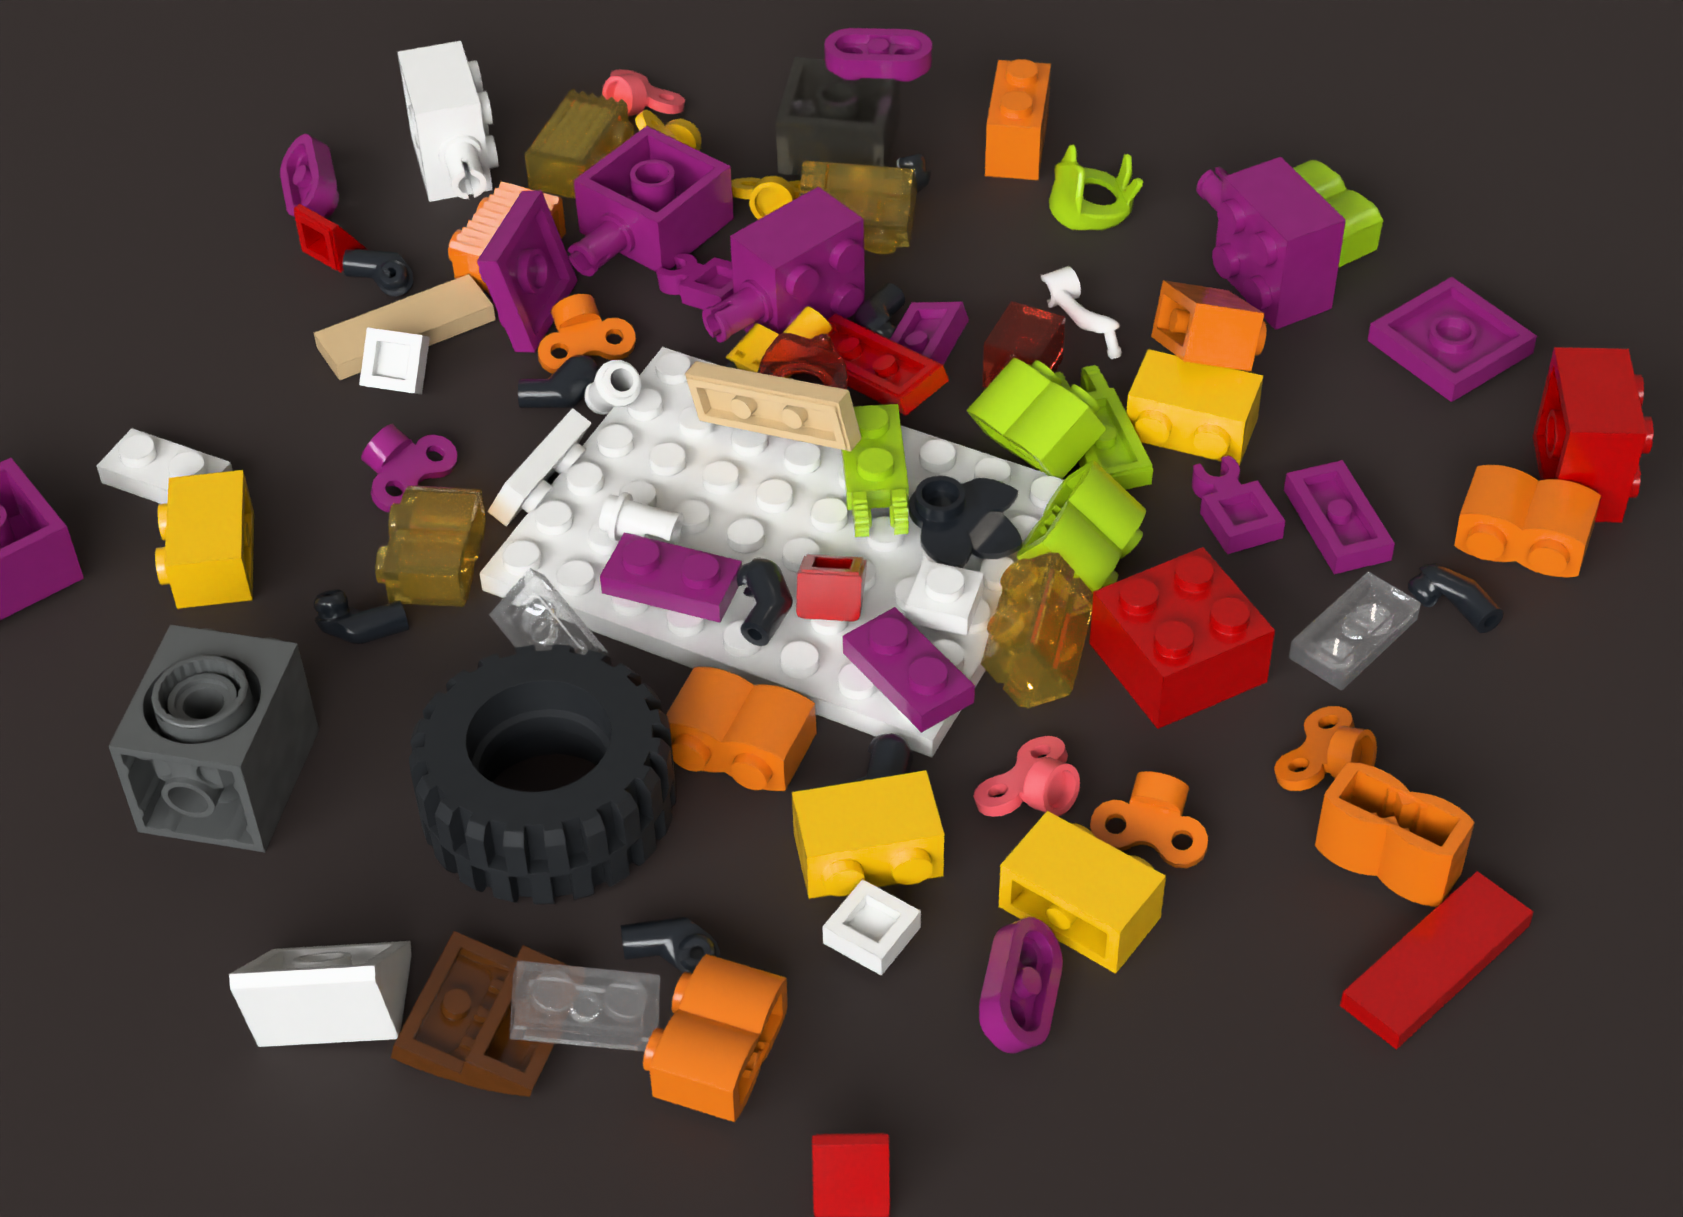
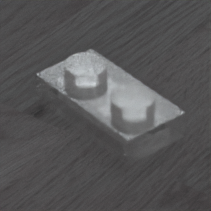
[489,568,608,656]
[1289,571,1421,691]
[510,961,660,1052]

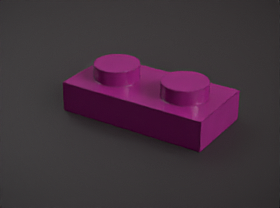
[890,302,969,365]
[1284,460,1395,574]
[600,533,742,623]
[843,607,975,733]

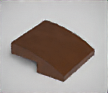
[390,931,588,1097]

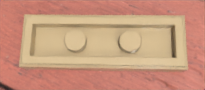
[314,274,495,380]
[685,361,862,451]

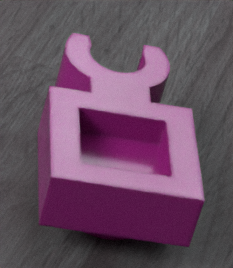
[656,253,734,310]
[1191,455,1285,554]

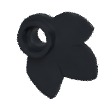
[909,476,1022,568]

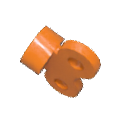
[538,294,636,374]
[1274,706,1377,791]
[1090,771,1208,868]

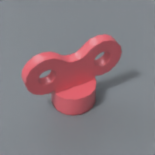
[602,69,685,118]
[973,736,1080,817]

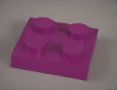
[477,190,578,352]
[1368,277,1537,402]

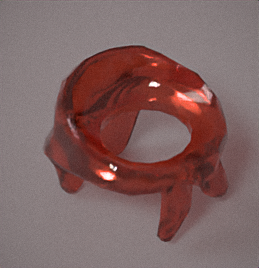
[757,333,848,389]

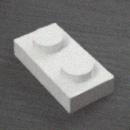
[487,408,591,527]
[97,428,233,504]

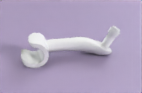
[1041,266,1122,359]

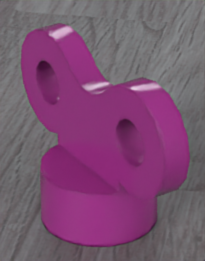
[361,424,458,514]

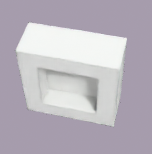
[359,328,430,394]
[905,560,984,636]
[823,879,921,976]

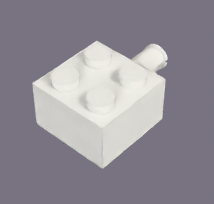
[397,41,499,202]

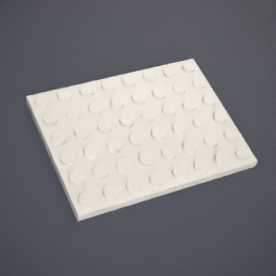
[479,347,1065,757]

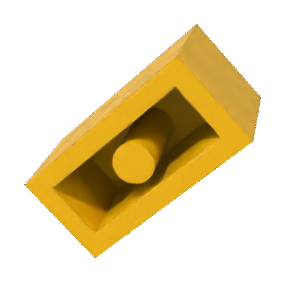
[1126,349,1263,466]
[155,470,254,609]
[792,770,944,899]
[999,811,1166,974]

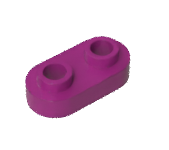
[825,28,932,82]
[280,134,339,219]
[979,917,1063,1054]

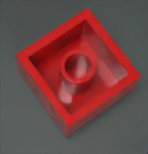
[1533,347,1654,523]
[1089,547,1275,729]

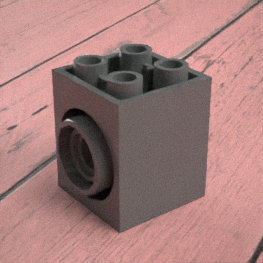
[109,625,319,852]

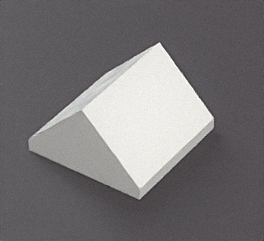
[229,941,411,1047]

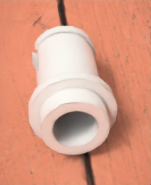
[584,360,642,415]
[599,492,683,545]

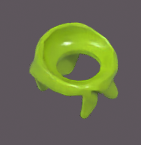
[1049,144,1143,230]

